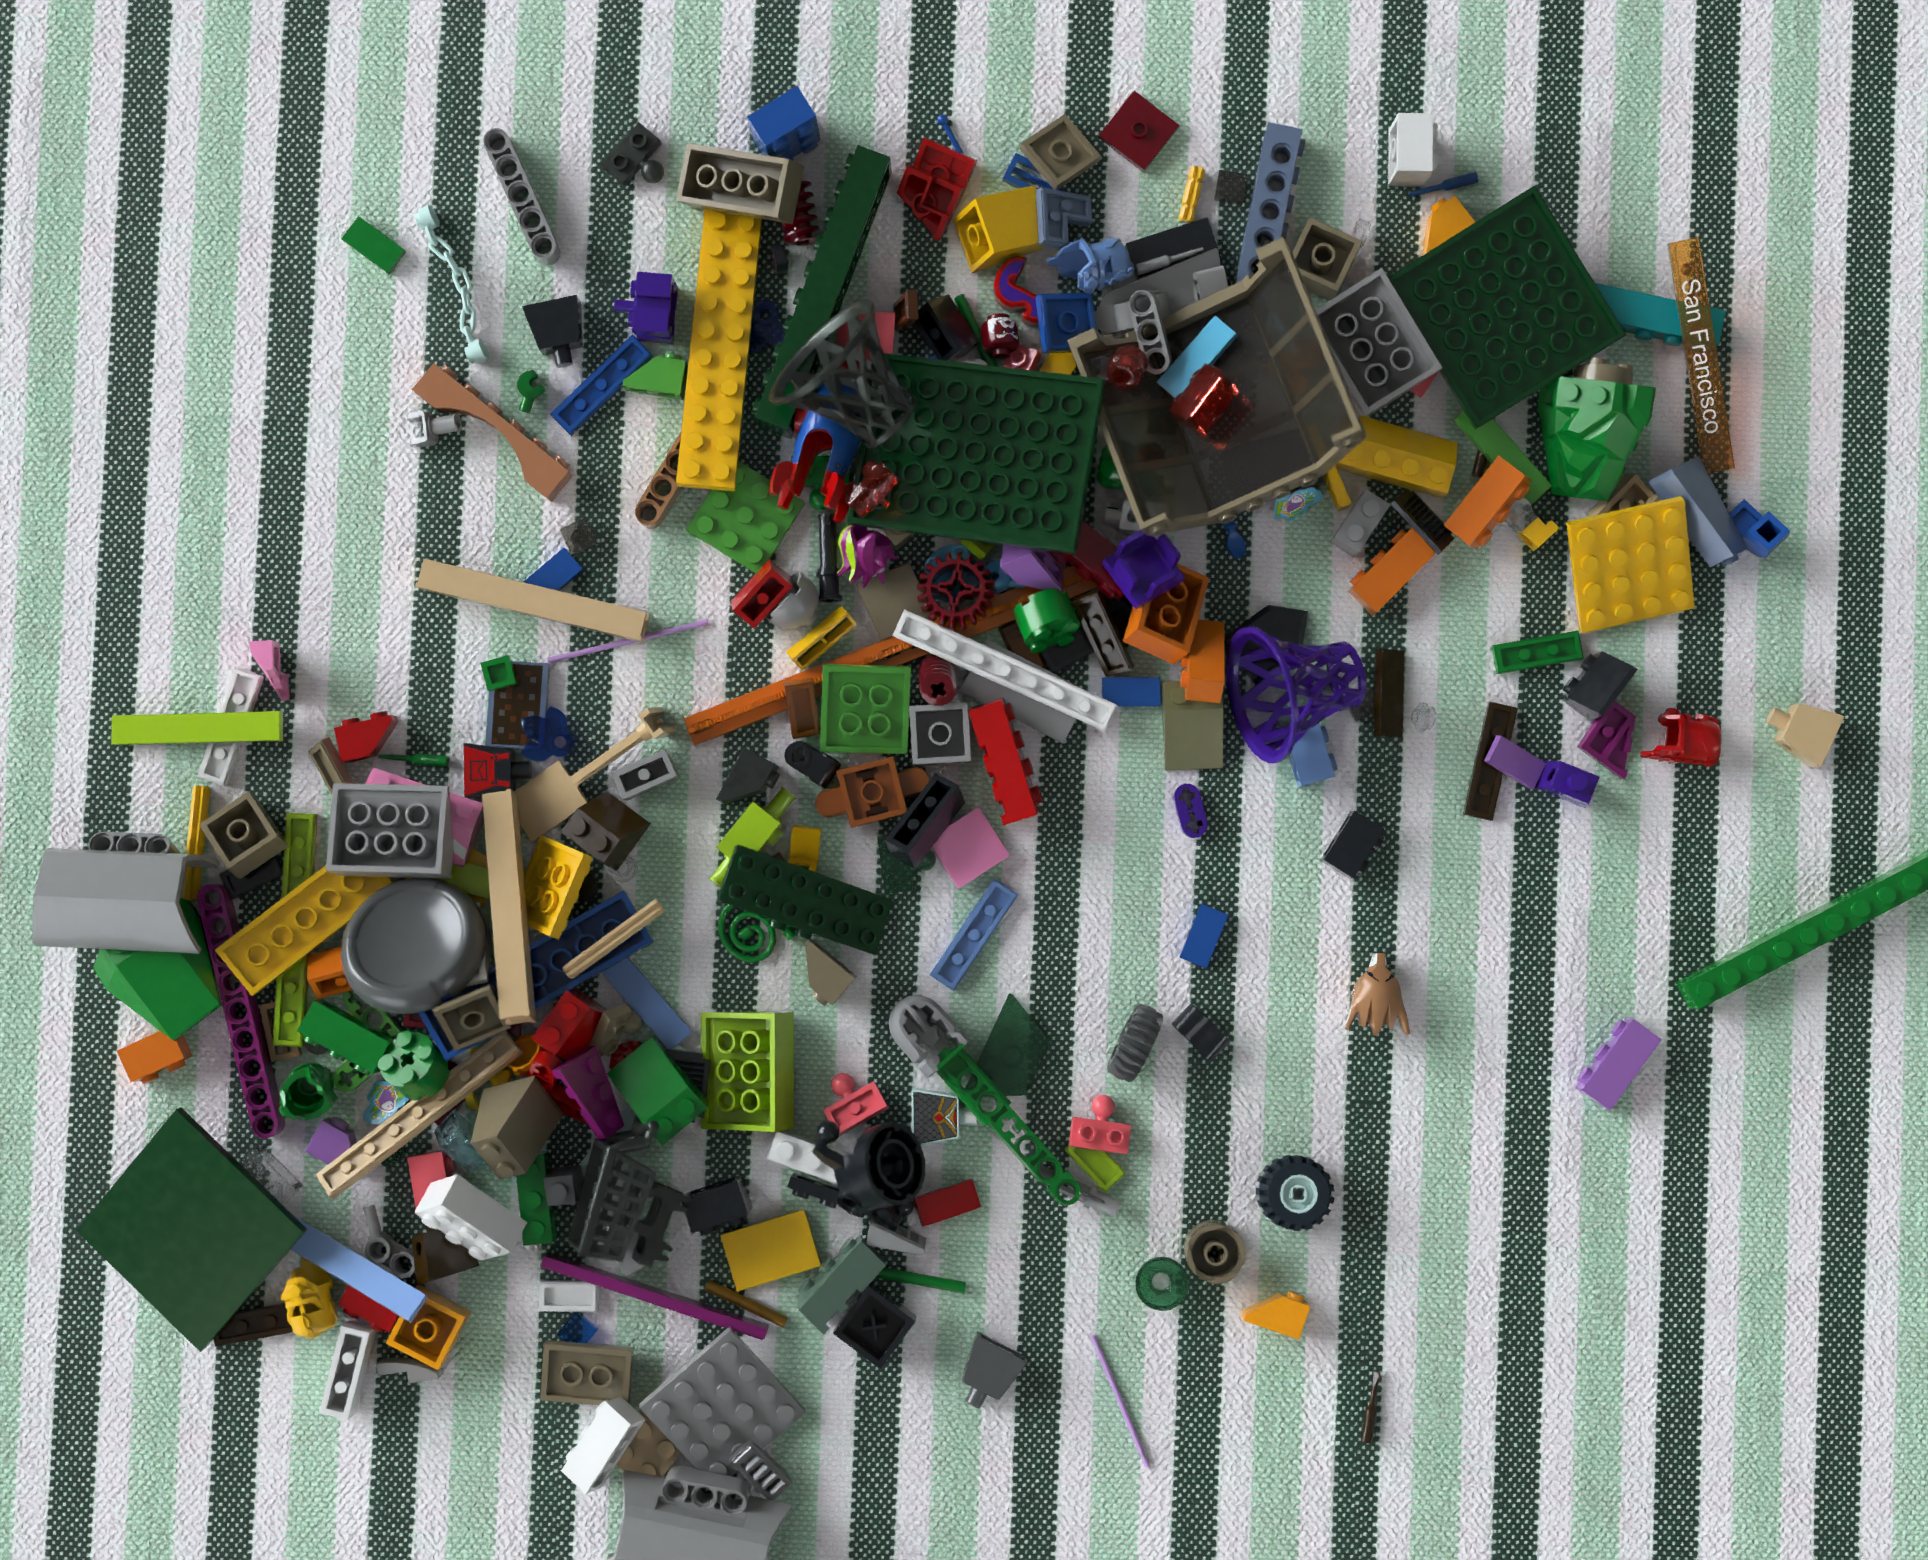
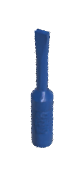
[1409,172,1478,197]

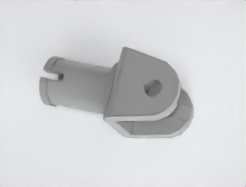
[406,411,462,447]

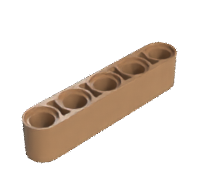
[635,432,683,529]

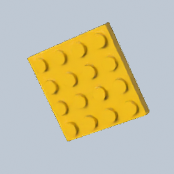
[1566,496,1695,633]

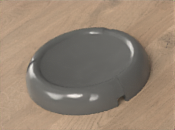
[341,878,487,1014]

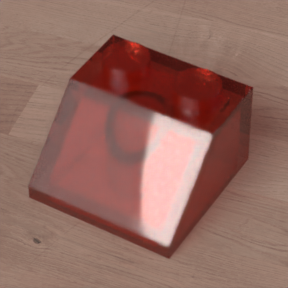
[1169,364,1239,438]

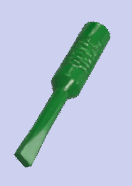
[378,753,449,767]

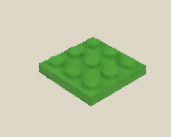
[686,461,806,574]
[820,664,911,754]

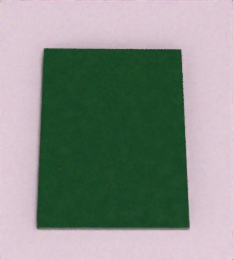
[847,353,1106,555]

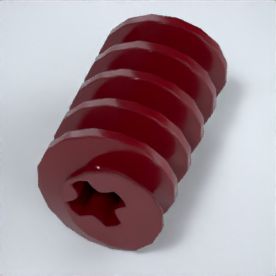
[782,181,819,246]
[918,654,957,706]

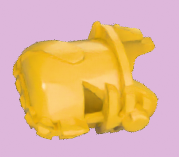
[280,1257,338,1339]

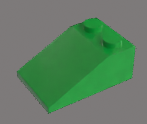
[607,1036,709,1146]

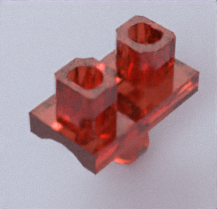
[843,461,899,518]

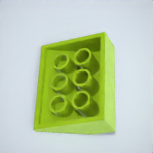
[701,1011,794,1132]

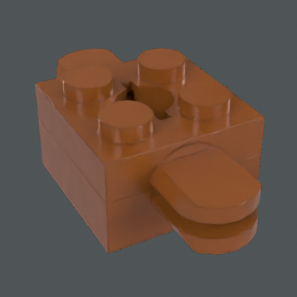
[815,756,929,828]

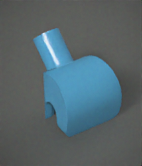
[984,561,1025,594]

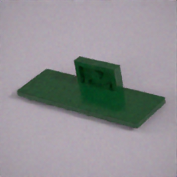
[717,845,893,955]

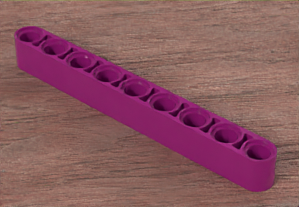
[197,884,285,1138]

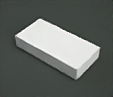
[539,1280,599,1312]

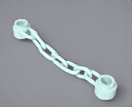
[414,205,490,364]

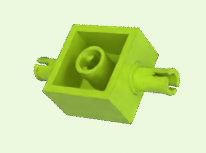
[709,787,796,888]

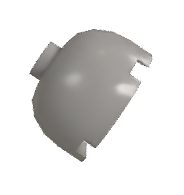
[765,572,819,630]

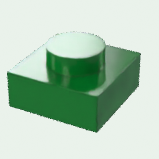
[480,655,518,692]

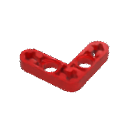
[528,1051,589,1126]

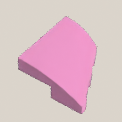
[248,640,290,701]

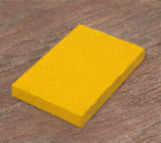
[720,1208,822,1292]

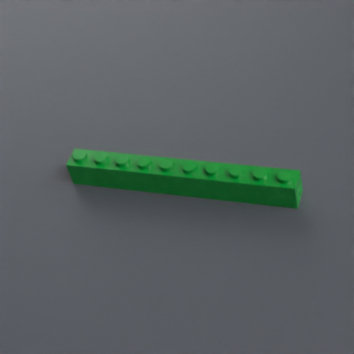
[1675,851,1928,1010]

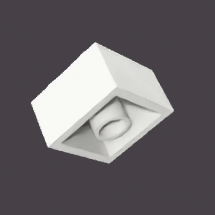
[1388,113,1438,187]

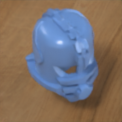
[1046,237,1135,294]

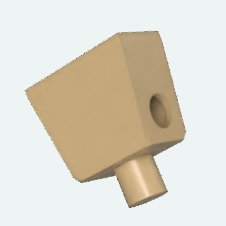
[1766,703,1845,768]

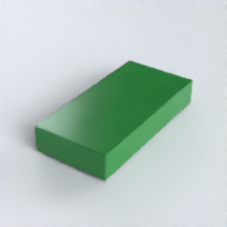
[341,216,406,275]

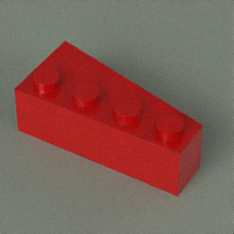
[969,697,1043,826]

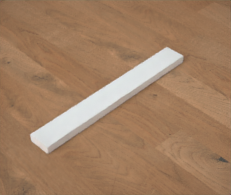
[892,609,1117,731]

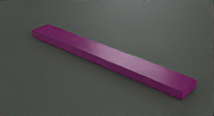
[541,1252,769,1340]

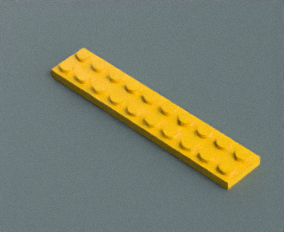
[676,209,762,491]

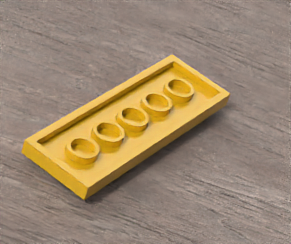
[215,865,392,996]

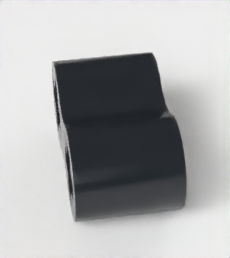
[1171,1003,1231,1062]

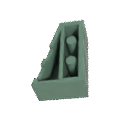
[797,1235,886,1335]

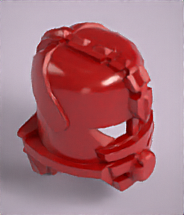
[1641,708,1722,767]

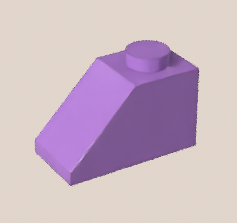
[1000,545,1063,591]
[305,1117,357,1164]

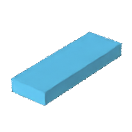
[1157,316,1238,403]

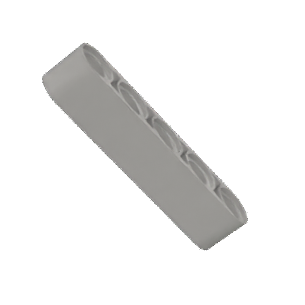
[483,128,560,265]

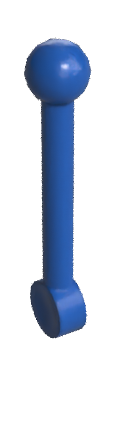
[937,114,964,154]

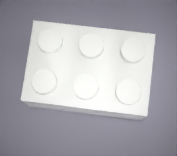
[414,1174,527,1260]

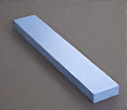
[291,1216,428,1323]

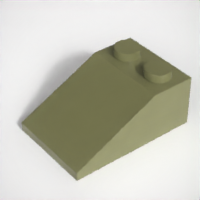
[1161,681,1223,771]

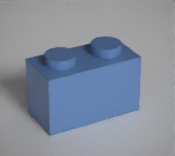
[1284,723,1337,787]

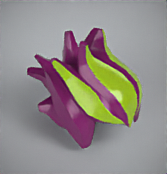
[837,525,898,588]

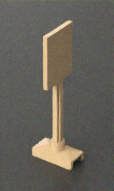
[514,707,677,842]

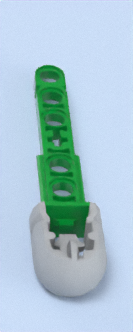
[888,995,1081,1206]

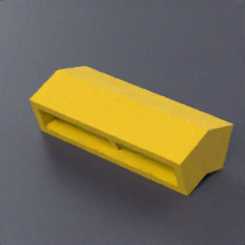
[786,606,857,671]

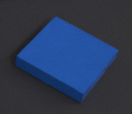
[1035,293,1096,354]

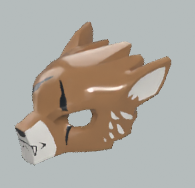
[1345,953,1410,1036]

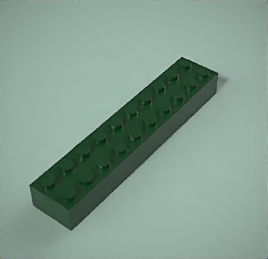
[752,145,892,439]

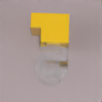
[1505,498,1559,552]

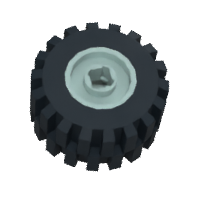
[1256,1155,1335,1231]

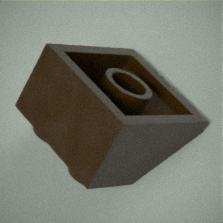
[561,791,651,871]

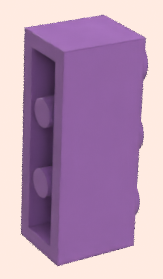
[1575,1017,1662,1111]

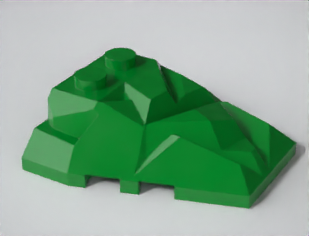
[1538,376,1656,502]

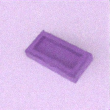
[1484,735,1546,789]

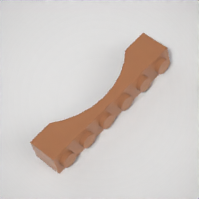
[412,363,573,502]

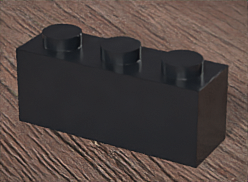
[885,773,965,869]

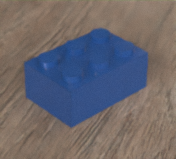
[747,86,821,161]

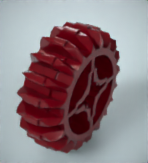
[917,551,996,630]

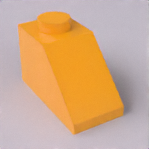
[1422,195,1475,256]
[1240,1290,1310,1340]

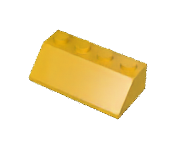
[1336,412,1458,498]

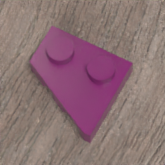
[1577,701,1636,779]

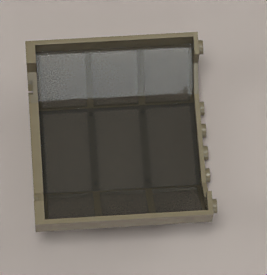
[1067,237,1367,536]

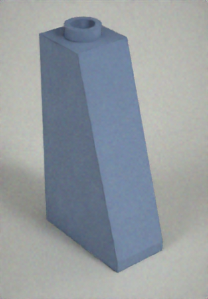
[1648,456,1747,567]

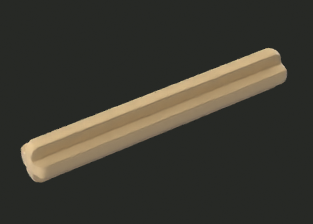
[563,899,665,979]

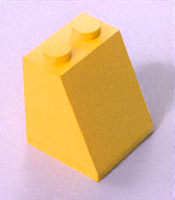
[953,185,1045,273]

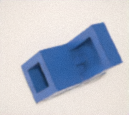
[1729,499,1790,558]

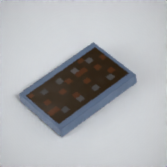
[485,661,550,750]

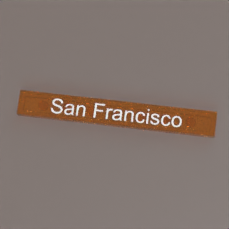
[1667,237,1735,473]

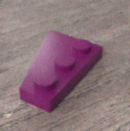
[551,1046,625,1139]

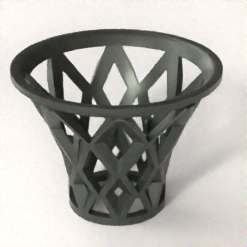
[769,299,917,448]

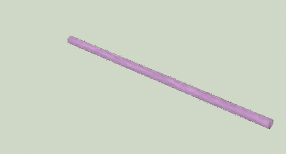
[547,619,709,663]

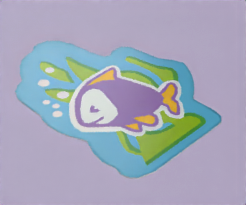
[1274,487,1323,521]
[363,1081,409,1125]

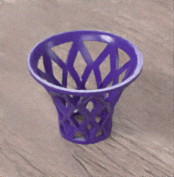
[1225,626,1366,763]

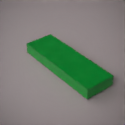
[1491,630,1584,674]

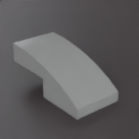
[376,1358,444,1383]

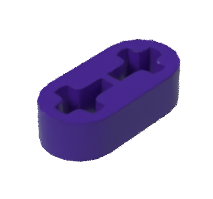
[1173,784,1207,838]

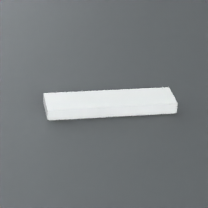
[197,667,264,786]

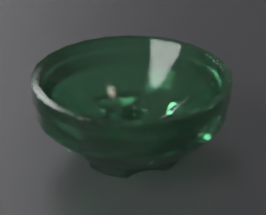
[1135,1256,1189,1311]

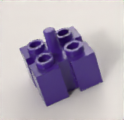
[614,272,678,344]

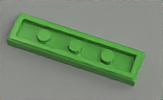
[1453,411,1552,506]

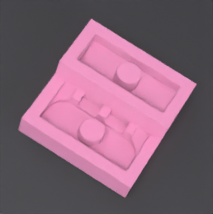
[932,807,1010,889]

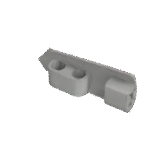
[1095,248,1228,334]

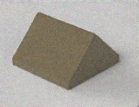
[433,985,511,1051]

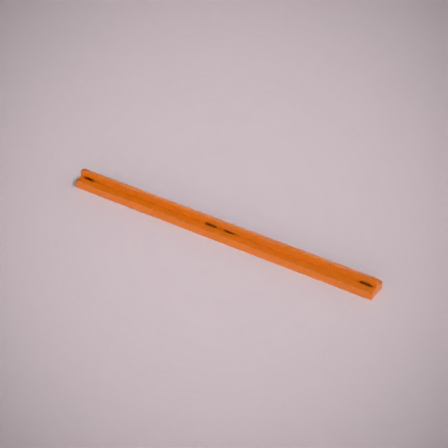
[684,566,1099,746]

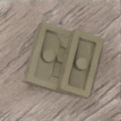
[856,562,931,641]

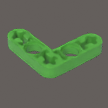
[333,990,403,1092]

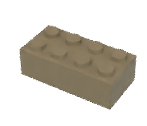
[676,143,804,224]

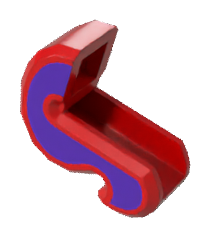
[993,256,1039,328]

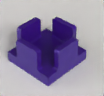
[1102,530,1185,609]

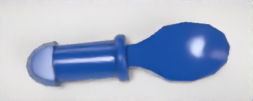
[1217,500,1246,559]

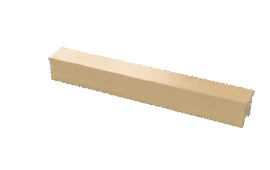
[415,559,650,643]
[482,789,536,1025]

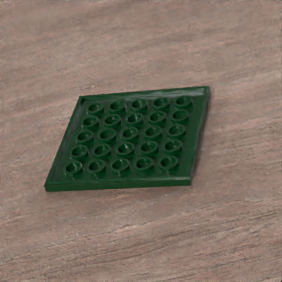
[1388,185,1626,429]
[76,1107,308,1352]

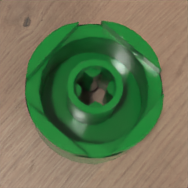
[1013,588,1080,653]
[378,1031,450,1100]

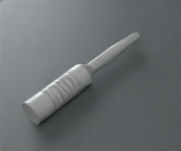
[1135,247,1203,275]

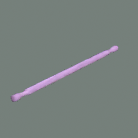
[1090,1335,1150,1468]

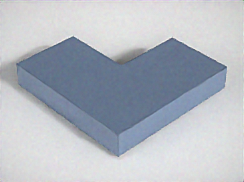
[1036,187,1092,249]

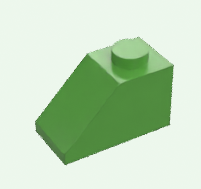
[623,353,688,400]

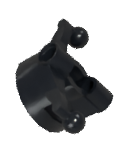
[812,1121,926,1230]

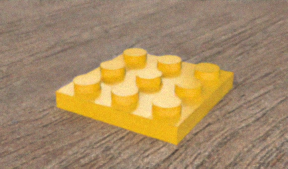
[524,835,593,940]

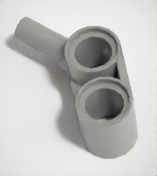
[363,1204,415,1278]

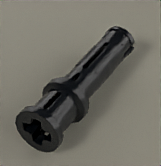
[816,513,843,603]

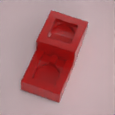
[913,1179,981,1226]

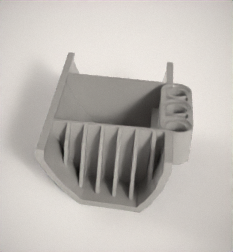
[33,832,220,954]
[607,1466,791,1560]

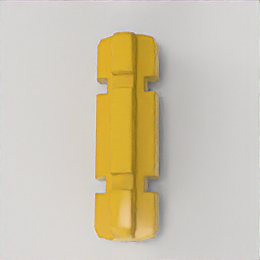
[1178,166,1205,223]

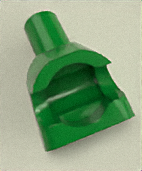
[517,370,546,414]

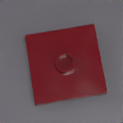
[1098,91,1179,173]

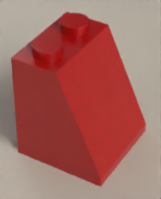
[531,987,607,1061]

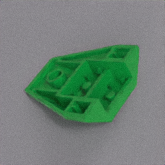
[93,898,222,1041]

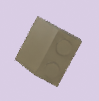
[805,939,857,1006]

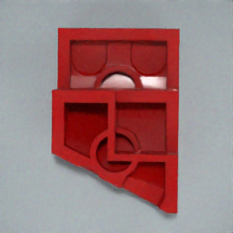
[897,137,978,241]

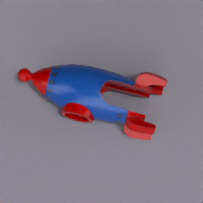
[769,345,860,523]

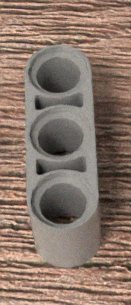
[1129,290,1172,374]

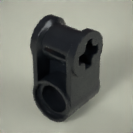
[784,741,842,789]

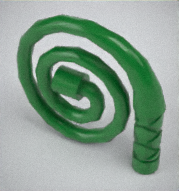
[718,904,796,963]

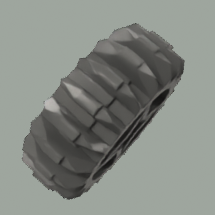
[1107,1004,1163,1083]

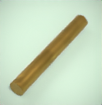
[705,1279,788,1328]

